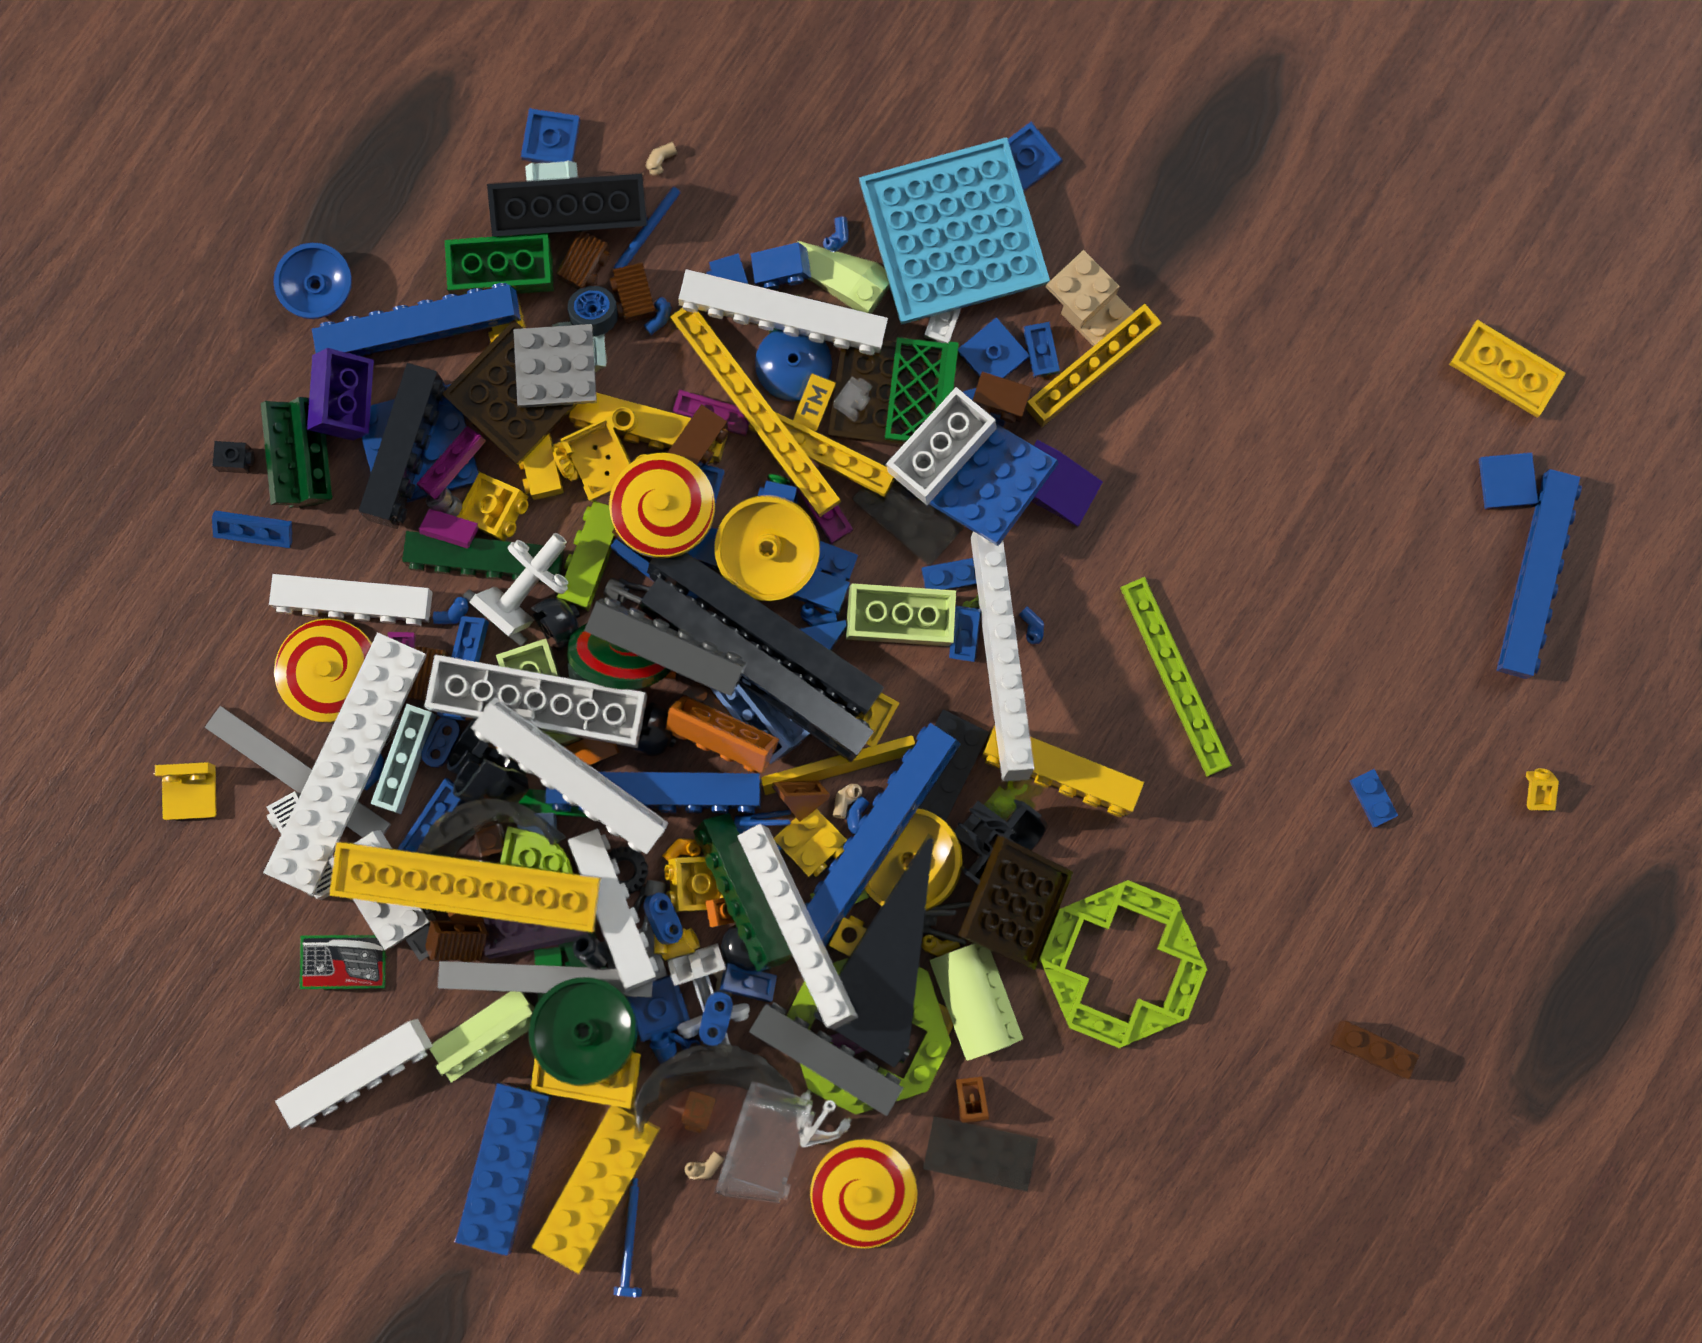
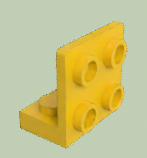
[155,762,217,820]

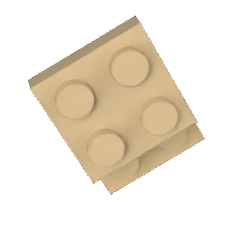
[1046,250,1134,346]

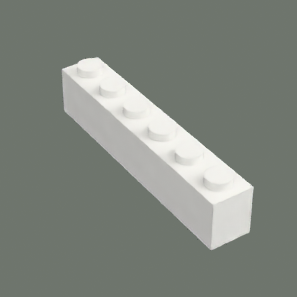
[269,574,433,626]
[568,829,659,992]
[275,1019,433,1129]

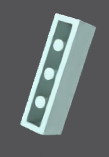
[371,704,436,814]

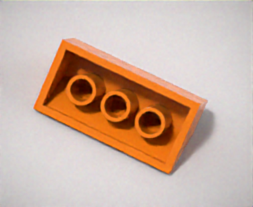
[666,695,779,773]

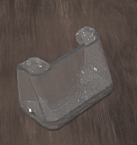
[715,1081,815,1204]

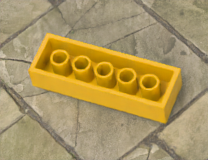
[981,725,1144,818]
[532,1105,661,1274]

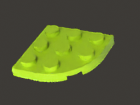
[500,827,573,874]

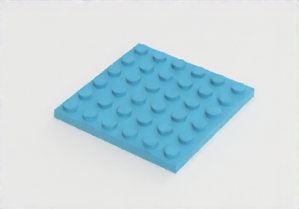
[859,137,1050,325]

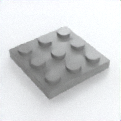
[514,324,597,408]

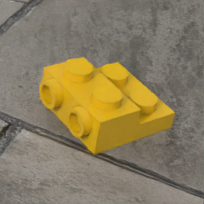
[457,472,529,541]
[774,809,847,877]
[664,857,723,912]

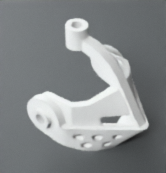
[795,1090,852,1147]

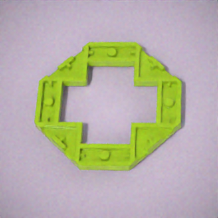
[1040,880,1207,1048]
[787,958,951,1115]

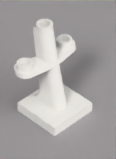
[470,533,568,636]
[668,943,750,1059]

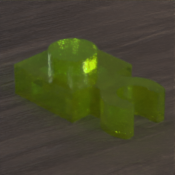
[984,780,1028,820]

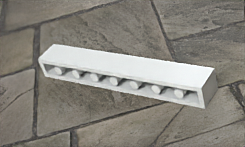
[679,269,888,355]
[471,697,668,854]
[738,824,858,1029]

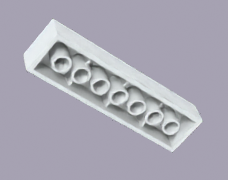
[425,655,647,748]

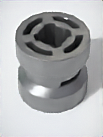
[426,488,462,517]

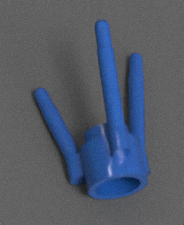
[734,810,791,851]

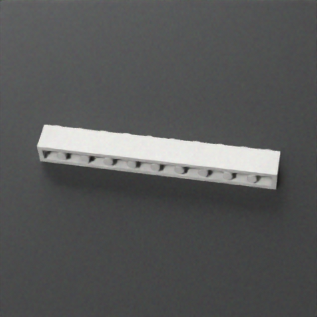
[971,531,1034,781]

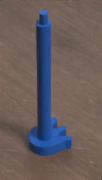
[614,1178,642,1297]

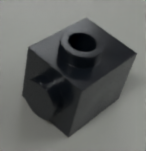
[212,441,254,473]

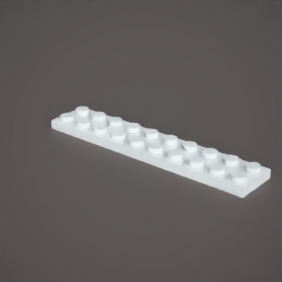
[263,632,427,895]

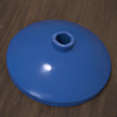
[274,243,352,319]
[755,329,832,402]

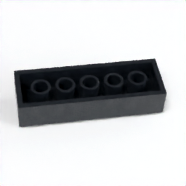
[487,172,648,237]
[359,363,447,530]

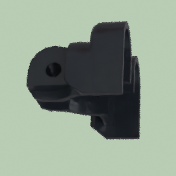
[447,718,529,805]
[954,799,1047,886]

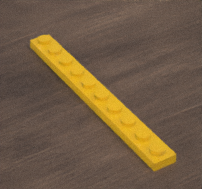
[671,308,841,517]

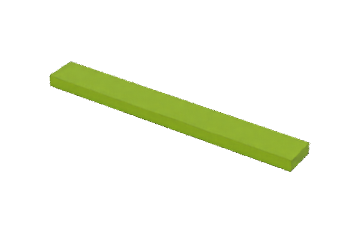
[1120,577,1232,777]

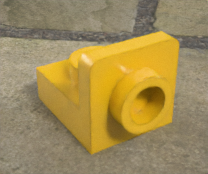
[1526,768,1559,810]

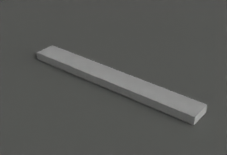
[205,706,391,837]
[438,961,653,997]

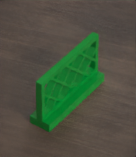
[885,338,959,442]

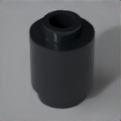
[573,935,609,970]

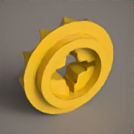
[552,442,579,482]

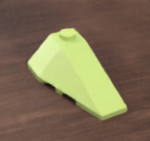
[798,241,890,314]

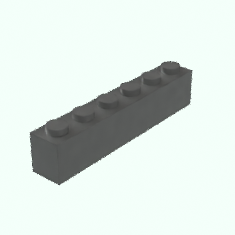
[584,597,747,696]
[749,1002,903,1116]

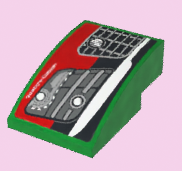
[300,935,386,989]

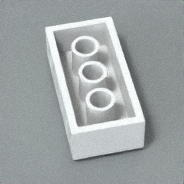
[886,387,996,505]
[329,830,436,950]

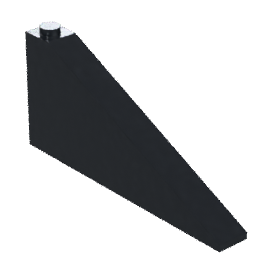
[814,834,934,1068]

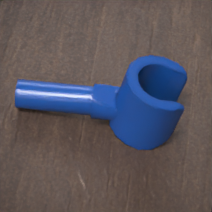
[670,1033,700,1055]

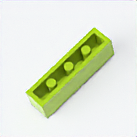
[555,501,617,611]

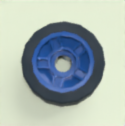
[568,286,618,336]

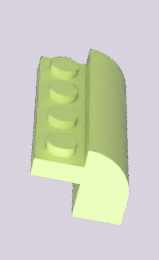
[930,943,1023,1061]
[430,991,535,1083]

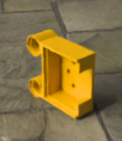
[561,407,646,502]

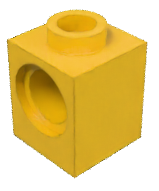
[829,915,867,957]

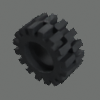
[608,846,649,894]

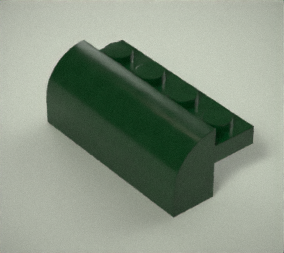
[260,397,332,508]

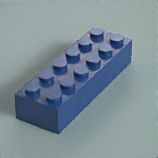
[455,1082,553,1256]

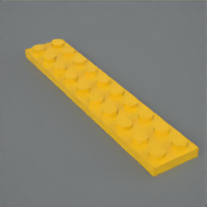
[329,842,601,932]

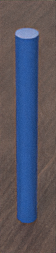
[613,187,681,269]

